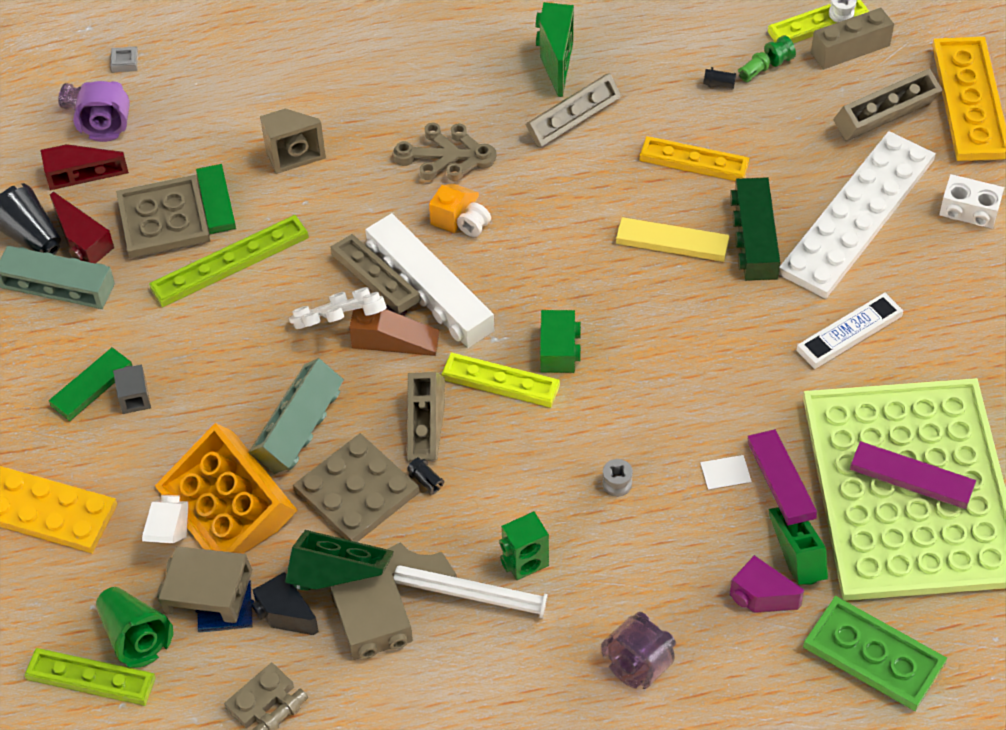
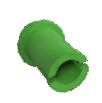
[738,52,771,82]

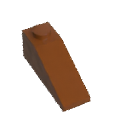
[349,308,440,356]

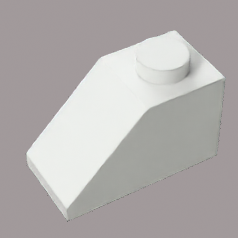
[142,495,188,543]

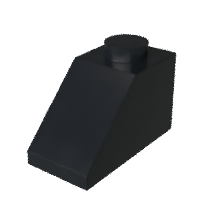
[252,572,319,635]

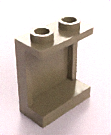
[157,546,252,623]
[330,565,413,660]

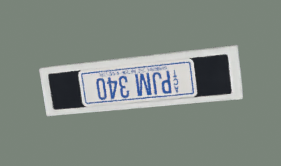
[797,293,903,369]

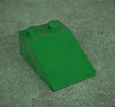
[535,2,574,97]

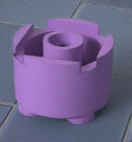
[73,81,130,142]

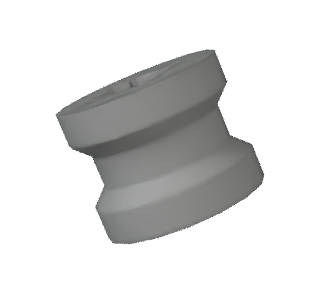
[602,459,633,497]

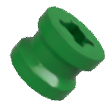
[764,35,796,67]

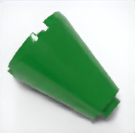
[96,587,174,668]

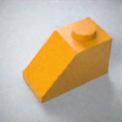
[429,184,479,233]

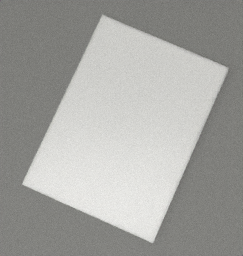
[700,455,752,489]

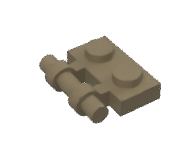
[224,662,308,730]

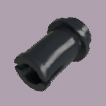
[703,67,736,89]
[407,457,445,495]

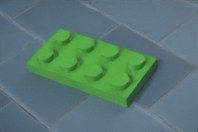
[803,596,947,712]

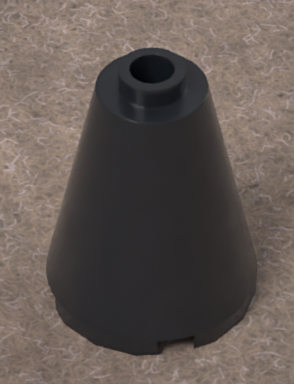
[0,183,61,255]

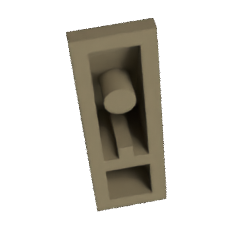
[407,372,445,461]

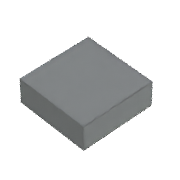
[110,46,138,73]

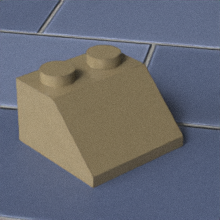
[260,109,326,174]

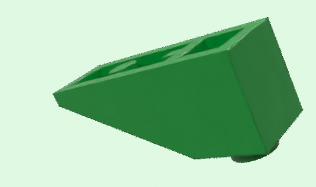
[768,507,828,585]

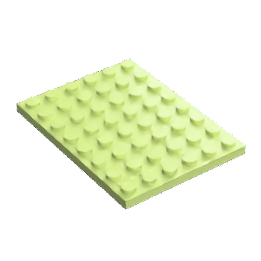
[803,378,1006,601]

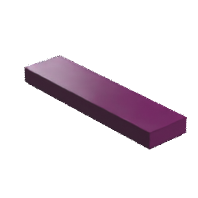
[748,429,817,525]
[850,441,976,509]

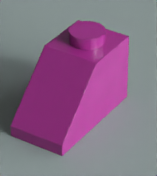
[730,555,804,613]

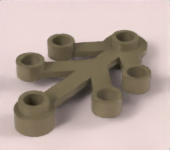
[393,123,497,181]

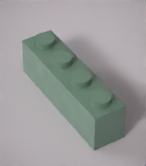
[0,246,115,309]
[249,358,344,474]

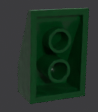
[285,530,394,591]

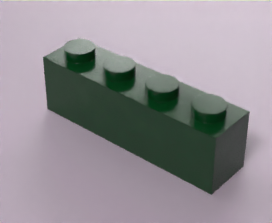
[730,177,780,281]

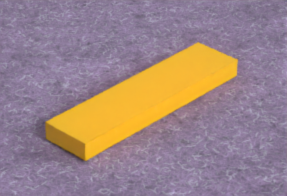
[639,136,750,182]

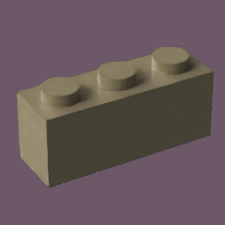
[811,8,894,70]

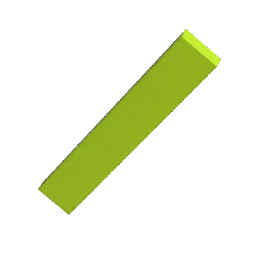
[149,215,309,308]

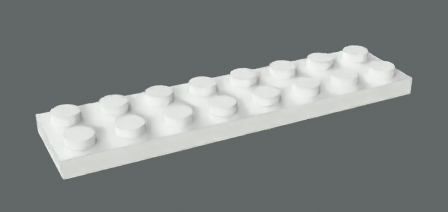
[779,131,936,299]

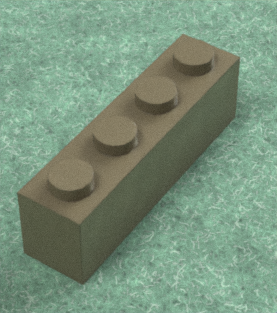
[833,68,943,141]

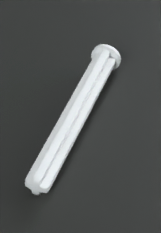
[394,566,548,618]

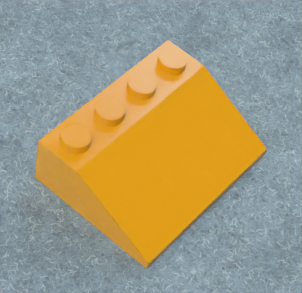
[155,423,298,554]

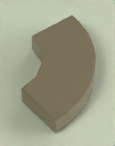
[388,542,457,578]

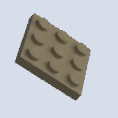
[116,175,210,258]
[293,433,420,542]

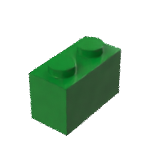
[540,310,581,373]

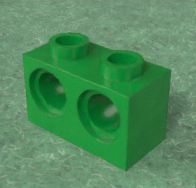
[499,511,549,581]

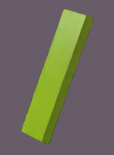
[25,648,156,706]

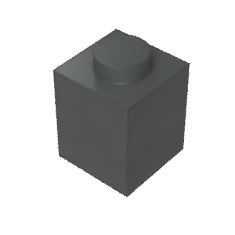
[113,364,151,414]

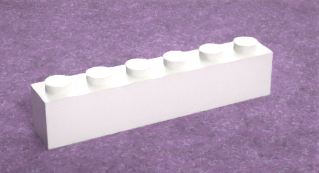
[365,213,495,348]

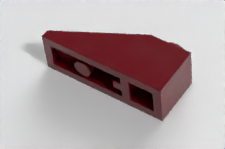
[40,144,129,190]
[50,191,114,264]

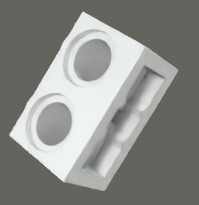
[939,174,1004,229]

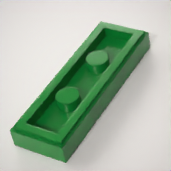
[196,164,236,234]
[48,347,133,421]

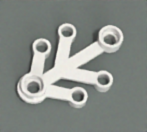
[289,287,387,329]

